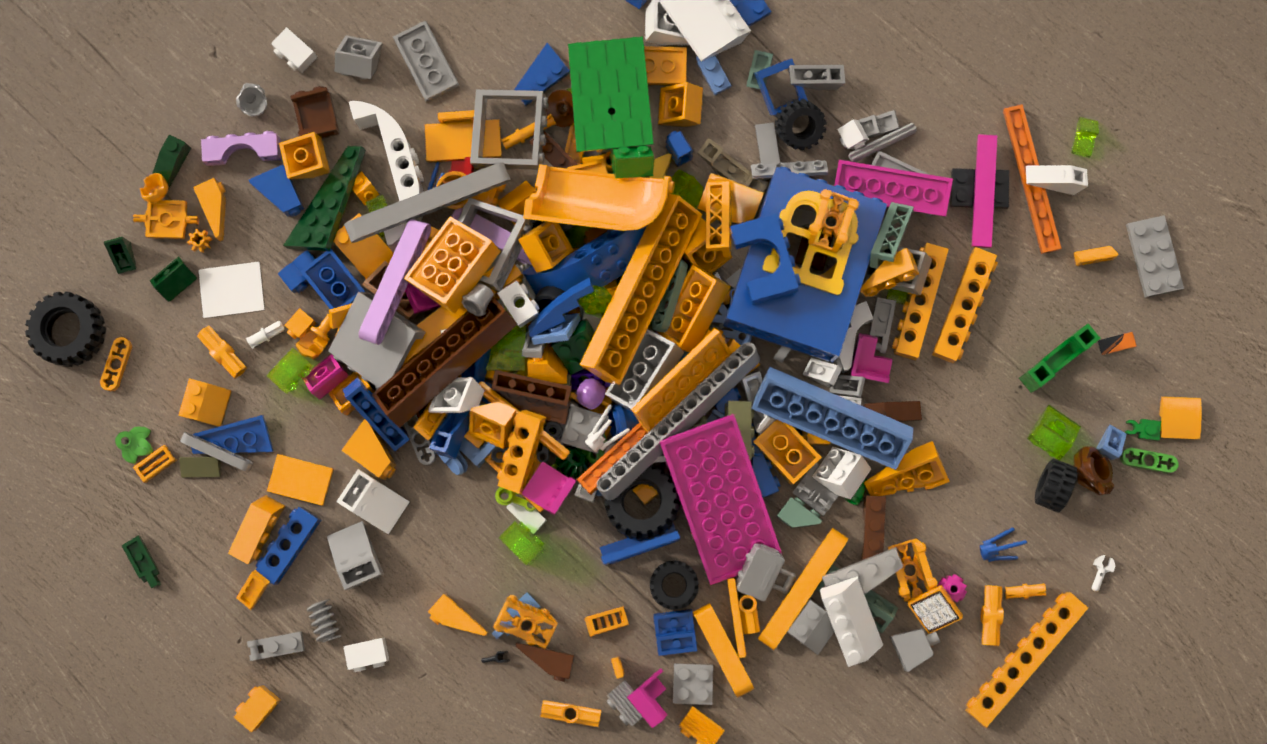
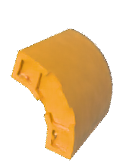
[523,164,675,231]

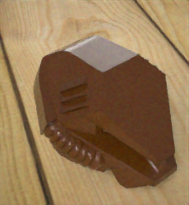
[1073,446,1115,495]

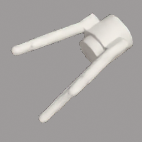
[585,404,630,452]

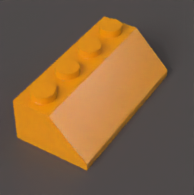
[656,264,731,352]

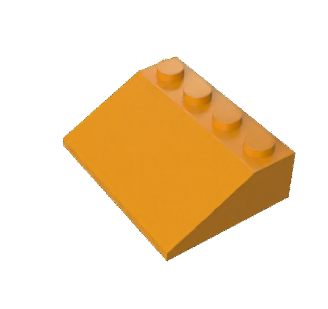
[404,217,501,314]

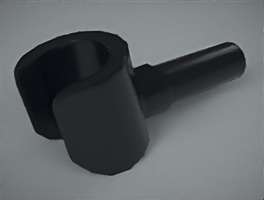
[481,651,510,663]

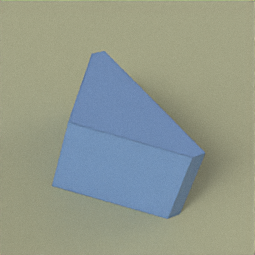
[1096,425,1127,460]

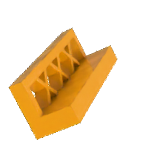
[706,181,732,257]

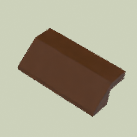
[491,370,572,424]

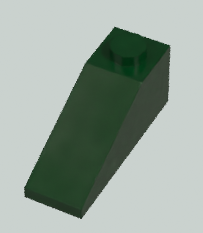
[152,134,191,190]

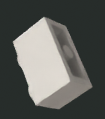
[271,27,317,73]
[343,638,390,672]

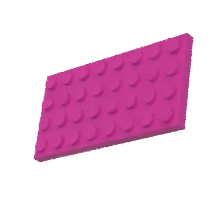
[659,414,782,585]

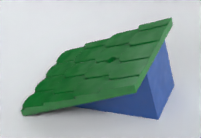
[568,37,654,155]

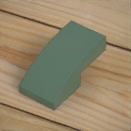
[746,50,773,90]

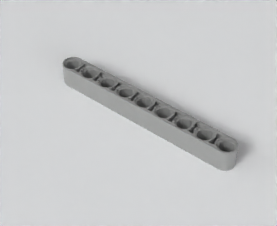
[344,162,511,243]

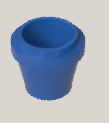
[608,404,639,442]

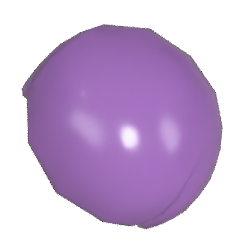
[576,378,606,410]

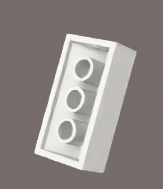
[820,576,883,667]

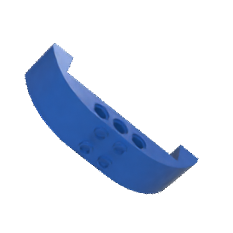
[522,226,647,304]

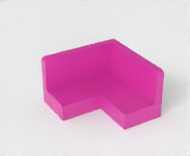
[850,333,893,383]
[627,668,668,728]

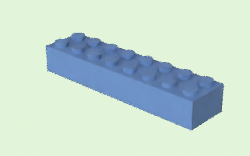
[752,367,913,470]

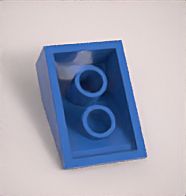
[300,249,366,309]

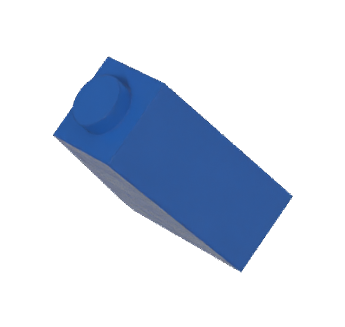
[249,165,305,217]

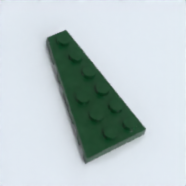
[283,146,366,251]

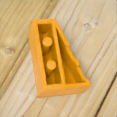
[228,495,285,564]

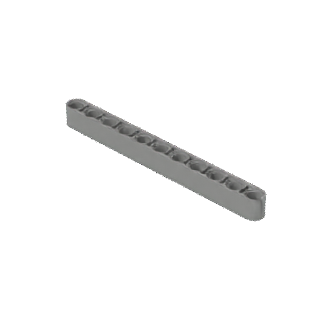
[597,342,760,500]

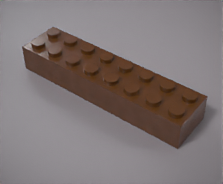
[372,296,518,428]

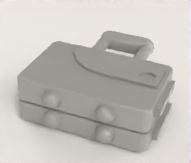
[736,543,796,601]

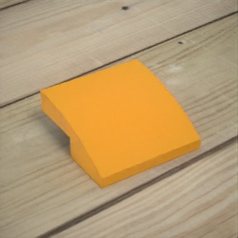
[1159,396,1202,439]

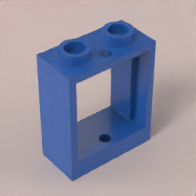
[754,58,808,115]

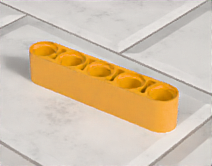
[693,603,755,698]

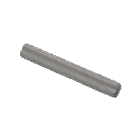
[848,123,917,162]

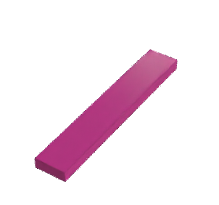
[971,134,997,248]

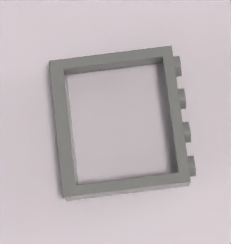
[470,90,549,170]
[457,198,533,292]

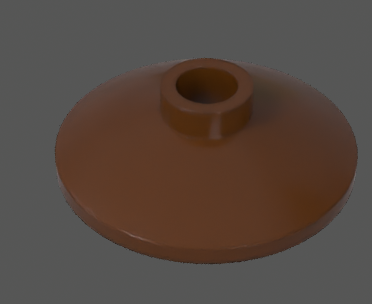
[546,89,574,127]

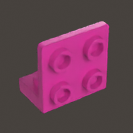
[522,462,576,515]

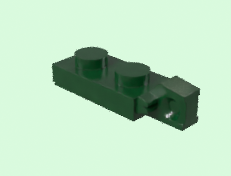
[122,535,161,589]

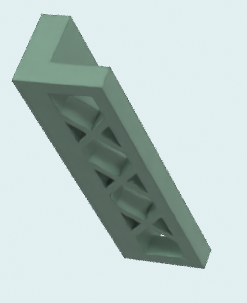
[870,202,914,268]
[816,565,898,633]

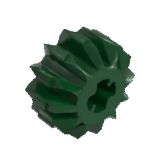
[555,446,589,479]

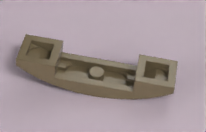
[697,138,769,192]

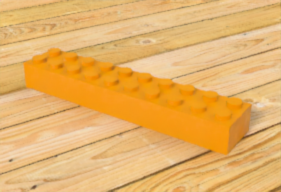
[579,194,702,385]

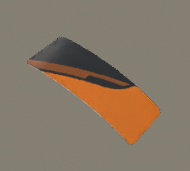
[1098,332,1136,355]

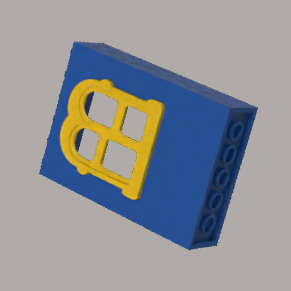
[723,167,887,363]

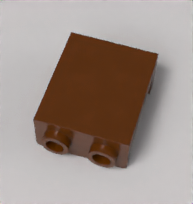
[290,86,340,139]

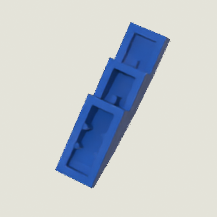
[528,278,594,337]

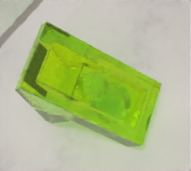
[1071,117,1099,158]

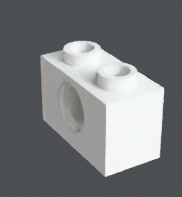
[497,280,540,328]

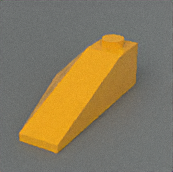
[864,441,950,496]

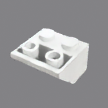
[812,447,871,499]

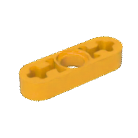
[100,337,132,391]

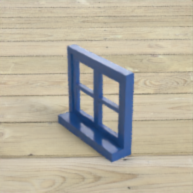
[600,524,680,566]

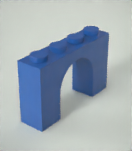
[730,213,801,305]

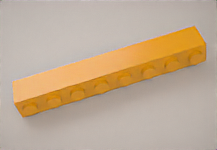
[400,264,524,369]

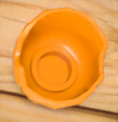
[140,173,168,203]

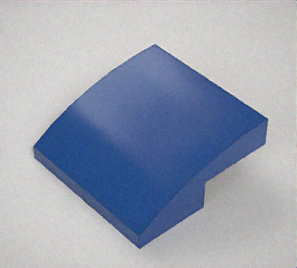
[653,609,697,656]

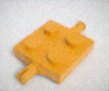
[133,200,199,239]

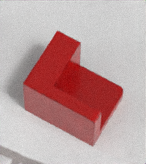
[449,157,474,175]

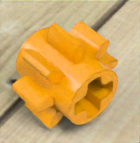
[187,229,212,253]

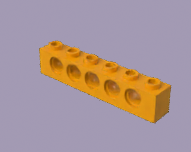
[892,243,949,361]
[932,247,998,363]

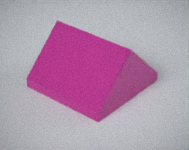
[302,354,349,400]

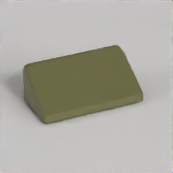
[179,457,221,478]

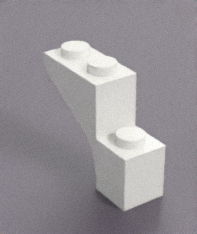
[835,301,873,373]

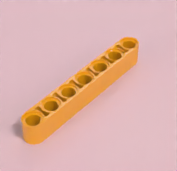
[758,527,849,650]

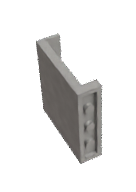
[328,292,426,390]

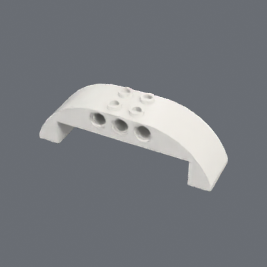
[349,101,424,253]

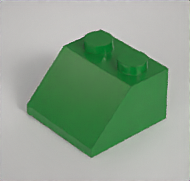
[609,145,654,179]

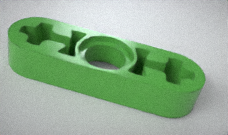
[1120,448,1179,473]

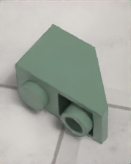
[776,497,822,528]

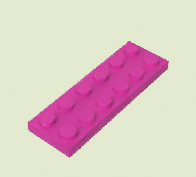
[834,160,953,217]

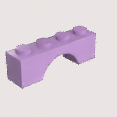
[201,131,282,166]

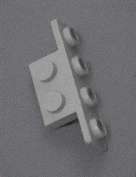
[751,160,828,179]

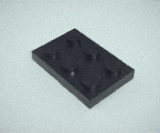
[951,168,1009,209]

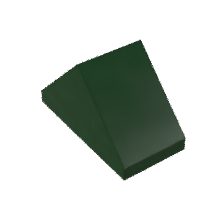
[104,236,137,274]

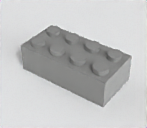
[605,329,684,412]

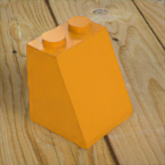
[682,217,733,274]
[341,419,396,480]

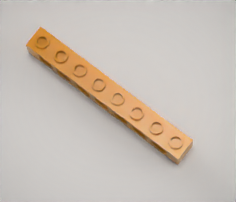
[965,592,1088,728]

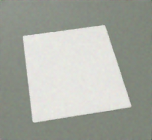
[199,262,264,318]

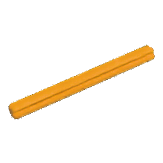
[478,381,570,460]

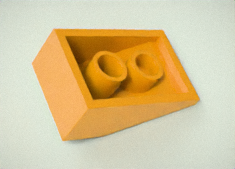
[333,213,394,279]
[753,419,822,485]

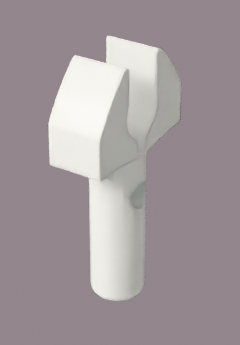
[1091,555,1115,592]

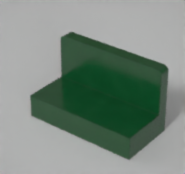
[150,256,197,302]

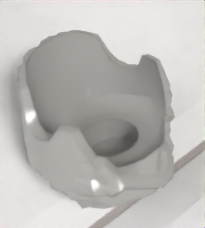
[236,83,267,117]

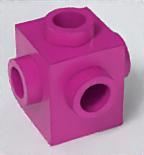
[937,574,967,603]

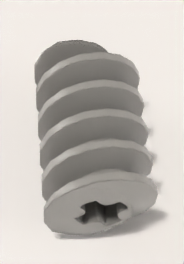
[306,599,341,643]

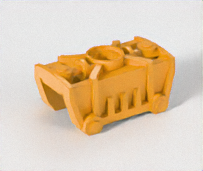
[808,189,859,253]
[887,538,938,602]
[493,594,558,649]

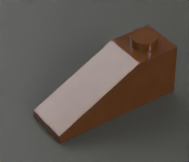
[863,401,922,422]
[516,643,575,682]

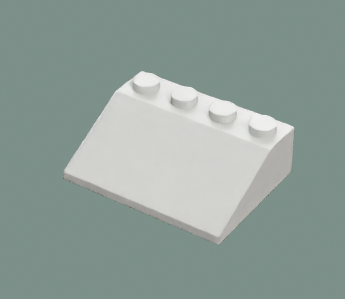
[659,0,751,61]

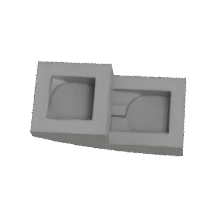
[859,110,900,138]

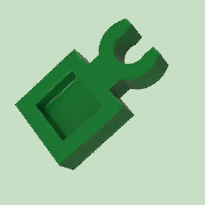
[1125,419,1161,441]

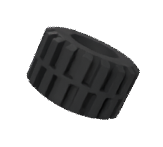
[775,99,827,150]
[1035,458,1077,513]
[650,560,699,610]

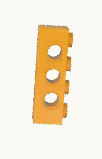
[497,410,547,493]

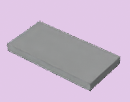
[393,20,459,103]

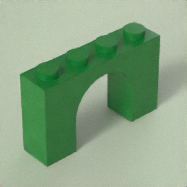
[1019,324,1101,393]

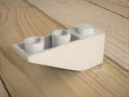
[1026,165,1088,195]

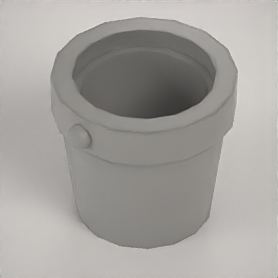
[462,284,493,316]

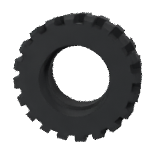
[25,292,106,367]
[604,465,680,541]

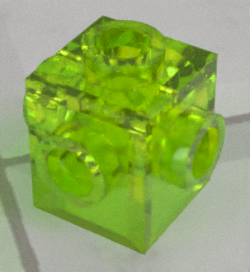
[579,285,612,315]

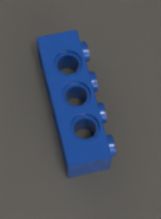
[343,378,410,451]
[255,507,322,585]

